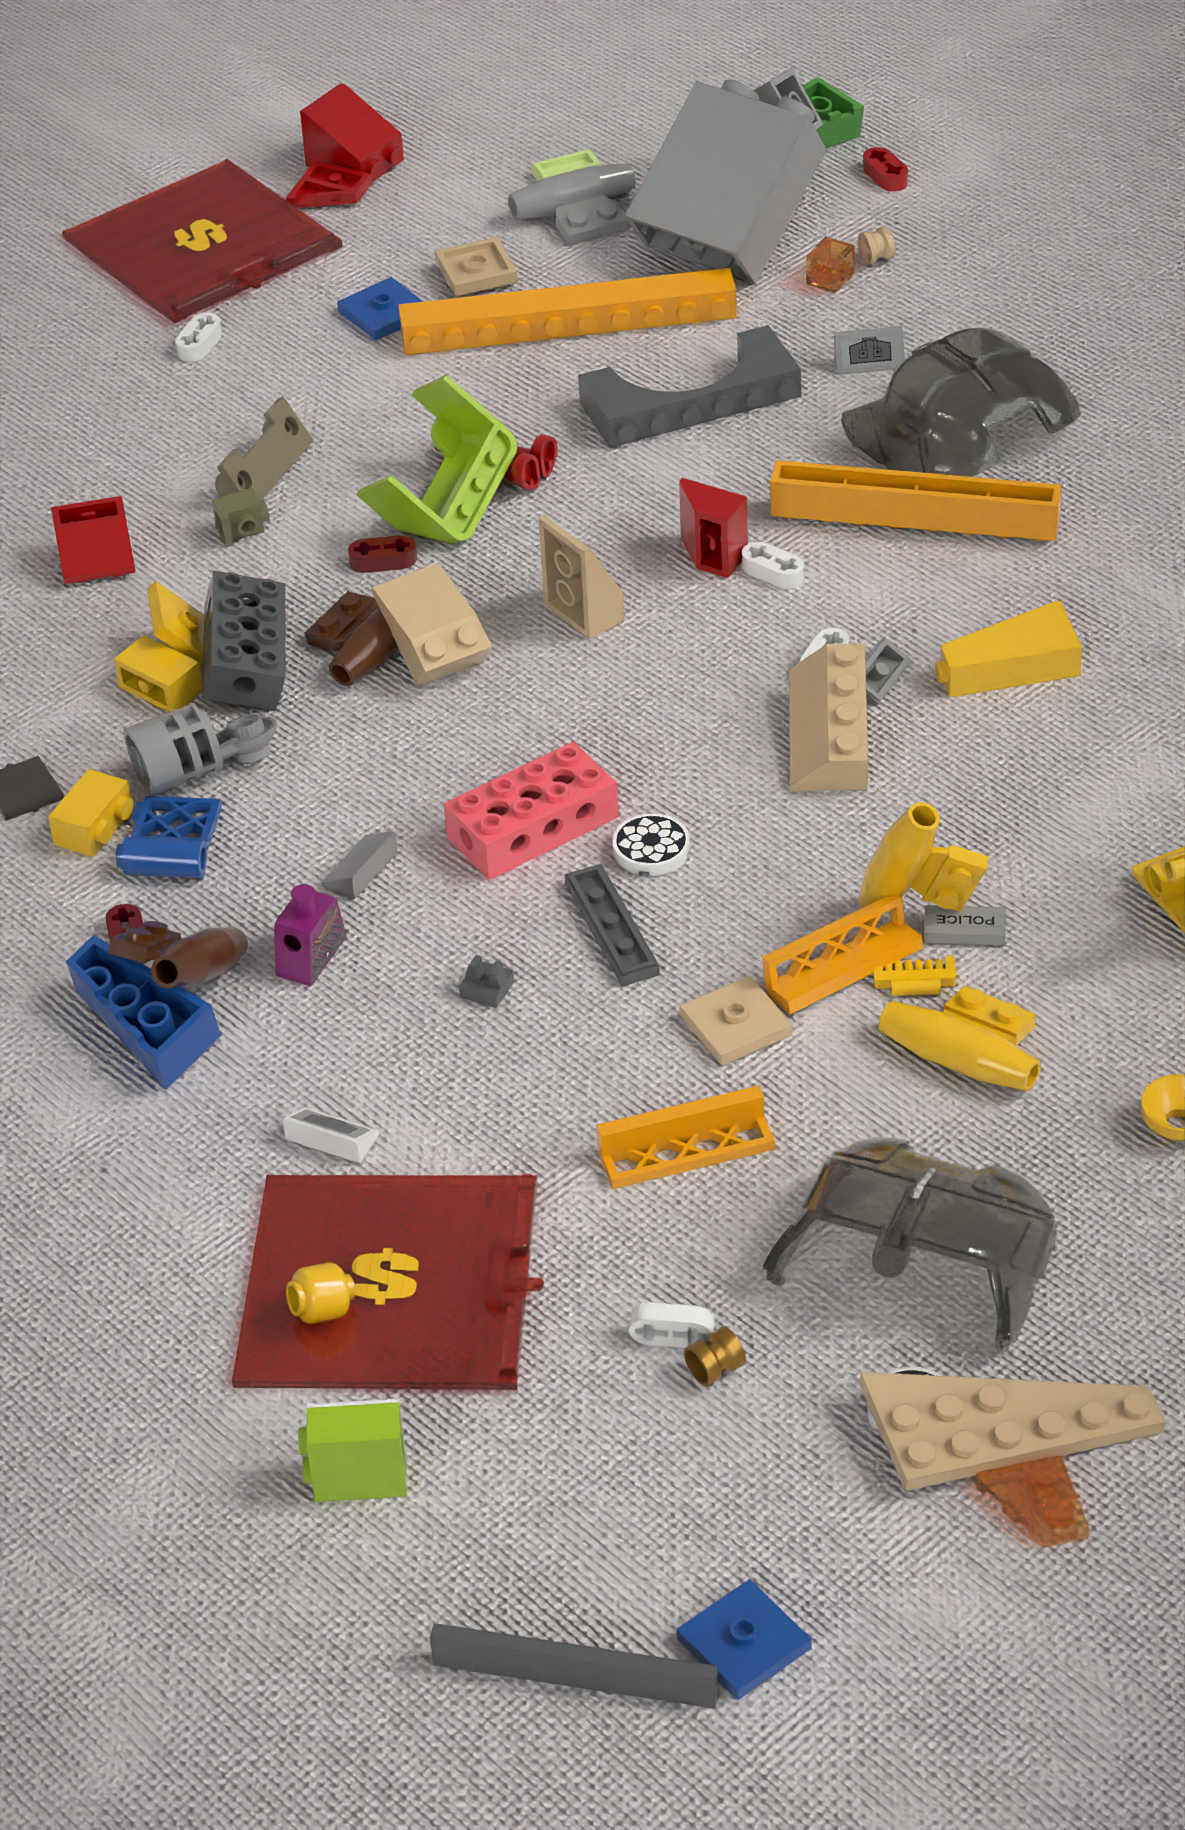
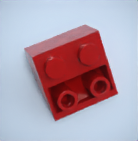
[679,478,748,578]
[51,496,136,584]

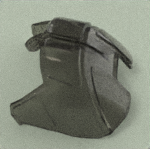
[841,327,1081,477]
[763,1137,1058,1352]

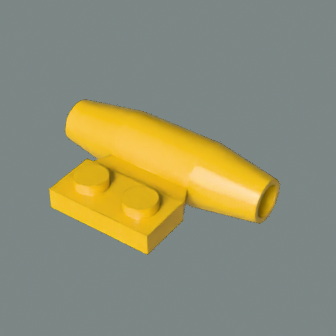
[858,802,989,915]
[878,985,1041,1091]

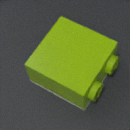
[298,1398,407,1502]

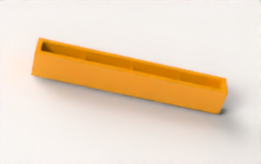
[770,460,1062,541]

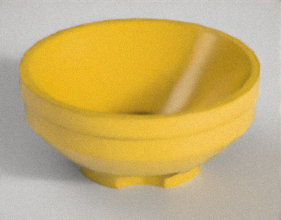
[1141,1074,1185,1141]

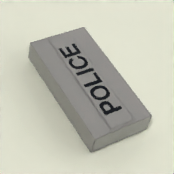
[924,905,1006,946]

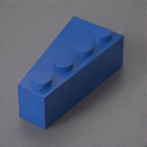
[66,935,221,1090]

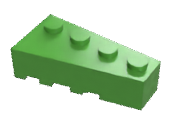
[802,77,864,148]

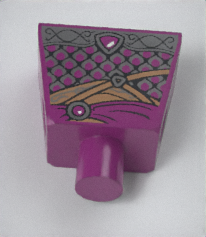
[274,884,347,986]

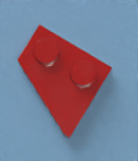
[286,160,372,208]

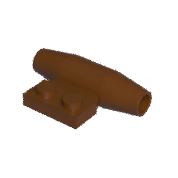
[304,591,399,686]
[108,921,248,988]

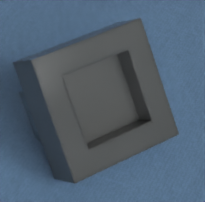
[459,955,514,1009]

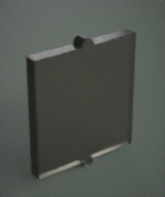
[0,756,64,821]

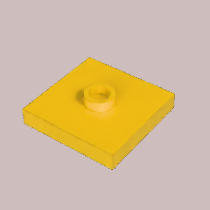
[147,581,204,669]

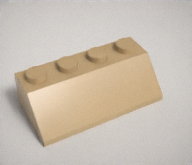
[789,643,868,791]

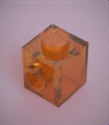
[806,237,854,293]

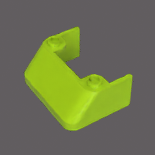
[356,374,517,544]

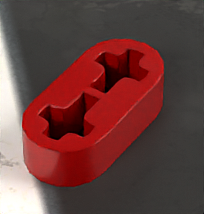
[863,147,908,192]

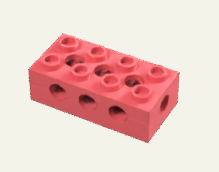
[444,741,619,880]

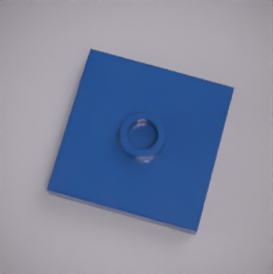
[337,277,424,340]
[676,1579,812,1700]

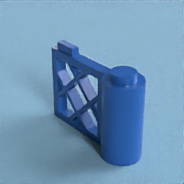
[116,796,222,878]

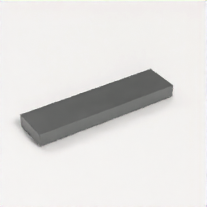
[564,864,660,987]

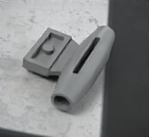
[508,163,636,245]

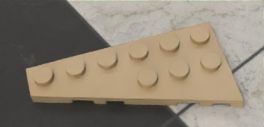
[859,1372,1166,1491]

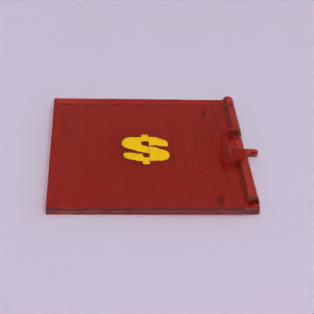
[62,159,343,324]
[232,1174,544,1390]

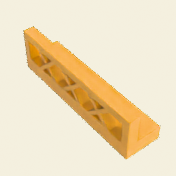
[762,894,923,1014]
[596,1085,775,1189]

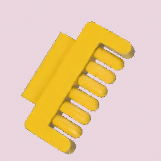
[873,955,956,996]

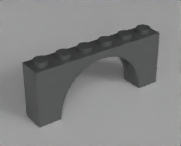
[578,325,801,448]

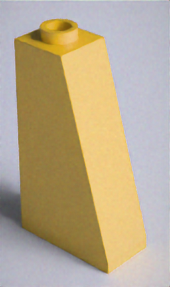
[935,601,1082,697]

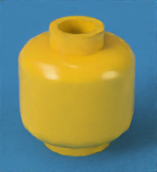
[286,1262,355,1324]

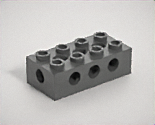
[202,570,286,711]

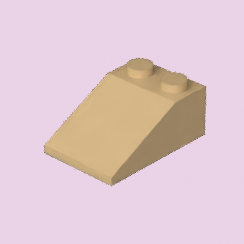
[538,515,624,639]
[371,563,492,687]

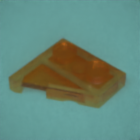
[975,1455,1089,1548]

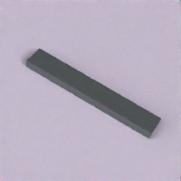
[430,1623,719,1709]

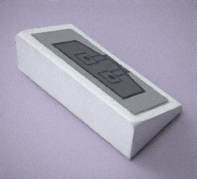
[283,1107,379,1163]

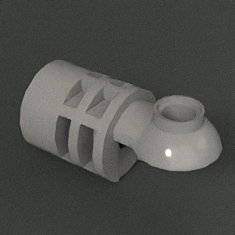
[123,702,276,796]

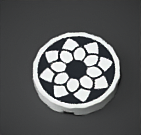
[613,813,690,876]

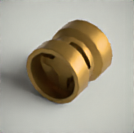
[683,1326,746,1387]

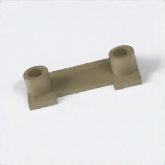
[215,396,313,501]

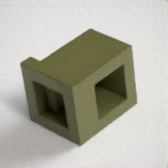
[212,488,270,547]

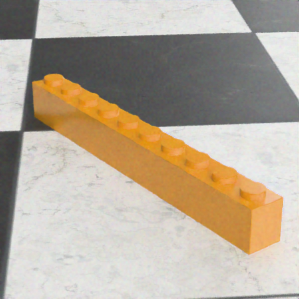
[398,268,737,355]

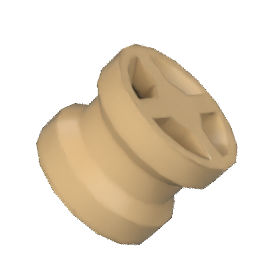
[857,226,896,265]

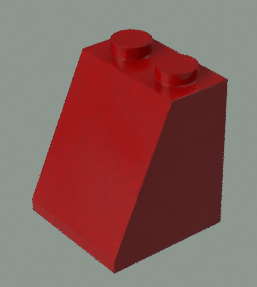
[300,83,404,183]

